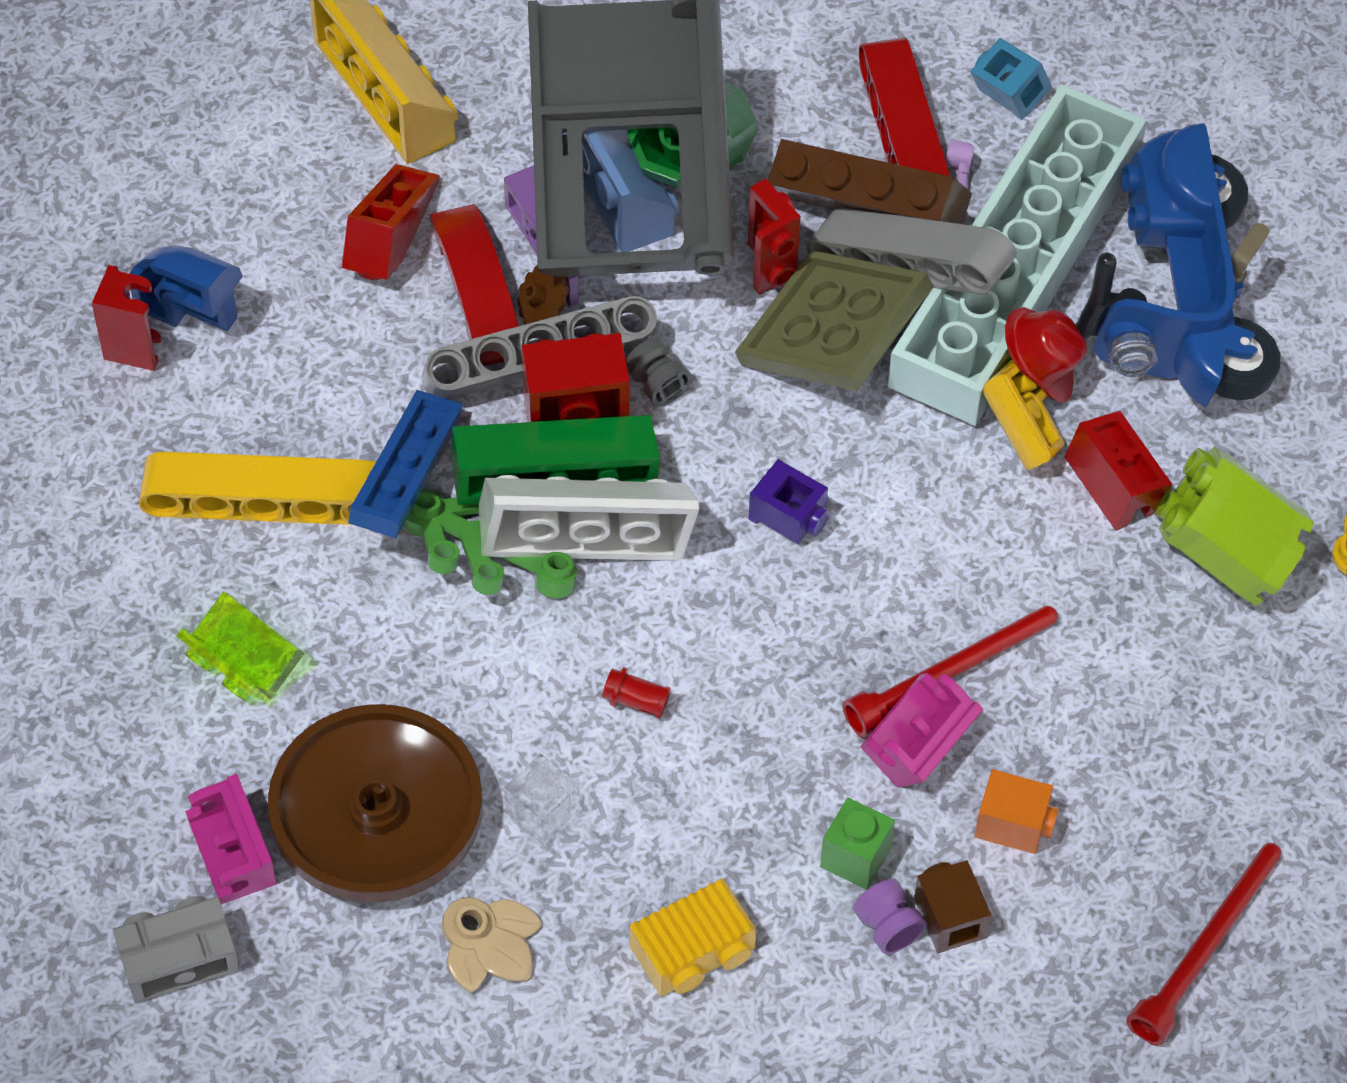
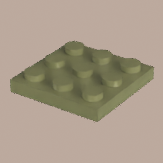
[735,250,933,392]

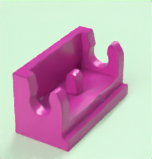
[860,673,983,788]
[185,773,276,905]

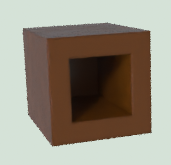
[914,860,992,954]

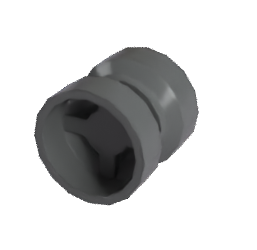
[626,337,692,406]

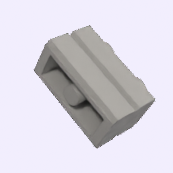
[113,896,240,1004]

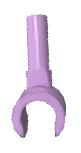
[945,139,974,189]

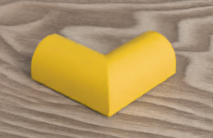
[983,359,1065,470]

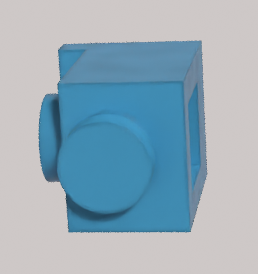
[970,38,1052,120]

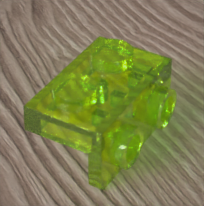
[176,591,305,702]

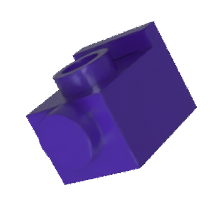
[748,459,830,544]

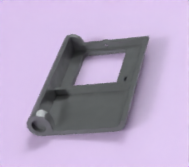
[528,0,734,277]

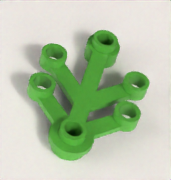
[404,491,577,598]

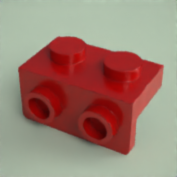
[747,178,801,295]

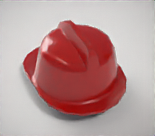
[1005,307,1087,403]

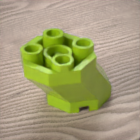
[1155,446,1314,606]

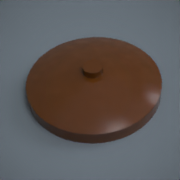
[268,704,482,902]

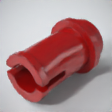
[602,667,671,719]

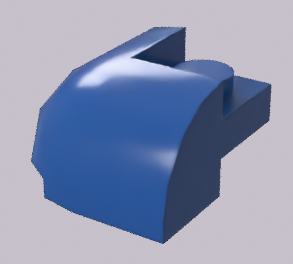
[130,245,243,332]

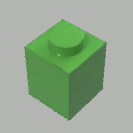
[820,797,895,890]

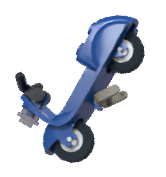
[1075,123,1281,409]

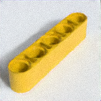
[139,451,376,525]

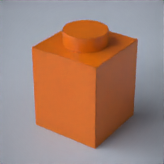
[974,769,1059,854]

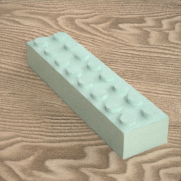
[888,84,1147,426]

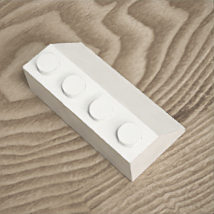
[479,475,699,560]

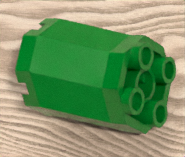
[627,81,758,188]

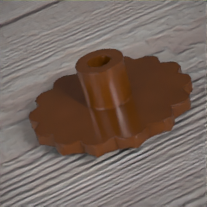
[517,265,569,325]

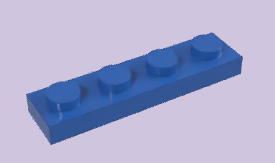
[348,390,463,538]

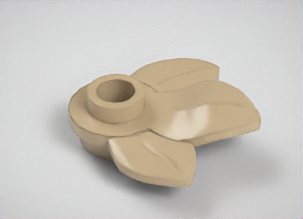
[442,897,542,993]

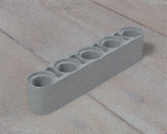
[806,207,1017,295]
[421,296,657,399]

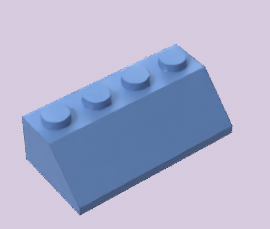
[563,130,679,252]

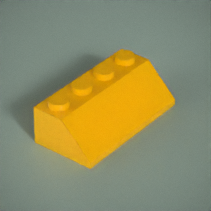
[310,0,458,165]

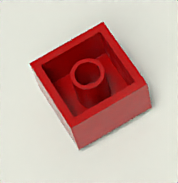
[521,333,630,422]

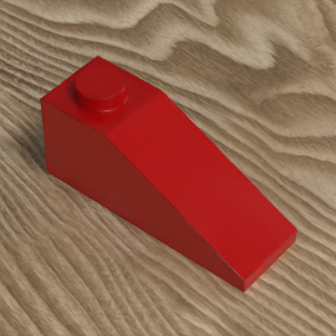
[341,164,440,280]

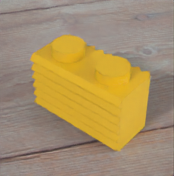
[629,878,756,997]

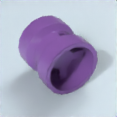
[853,879,927,954]

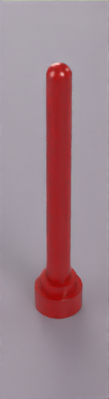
[842,605,1058,738]
[1126,843,1281,1046]

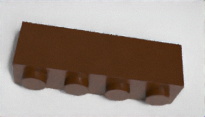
[768,139,972,224]

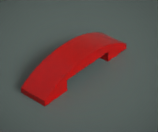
[429,204,518,367]

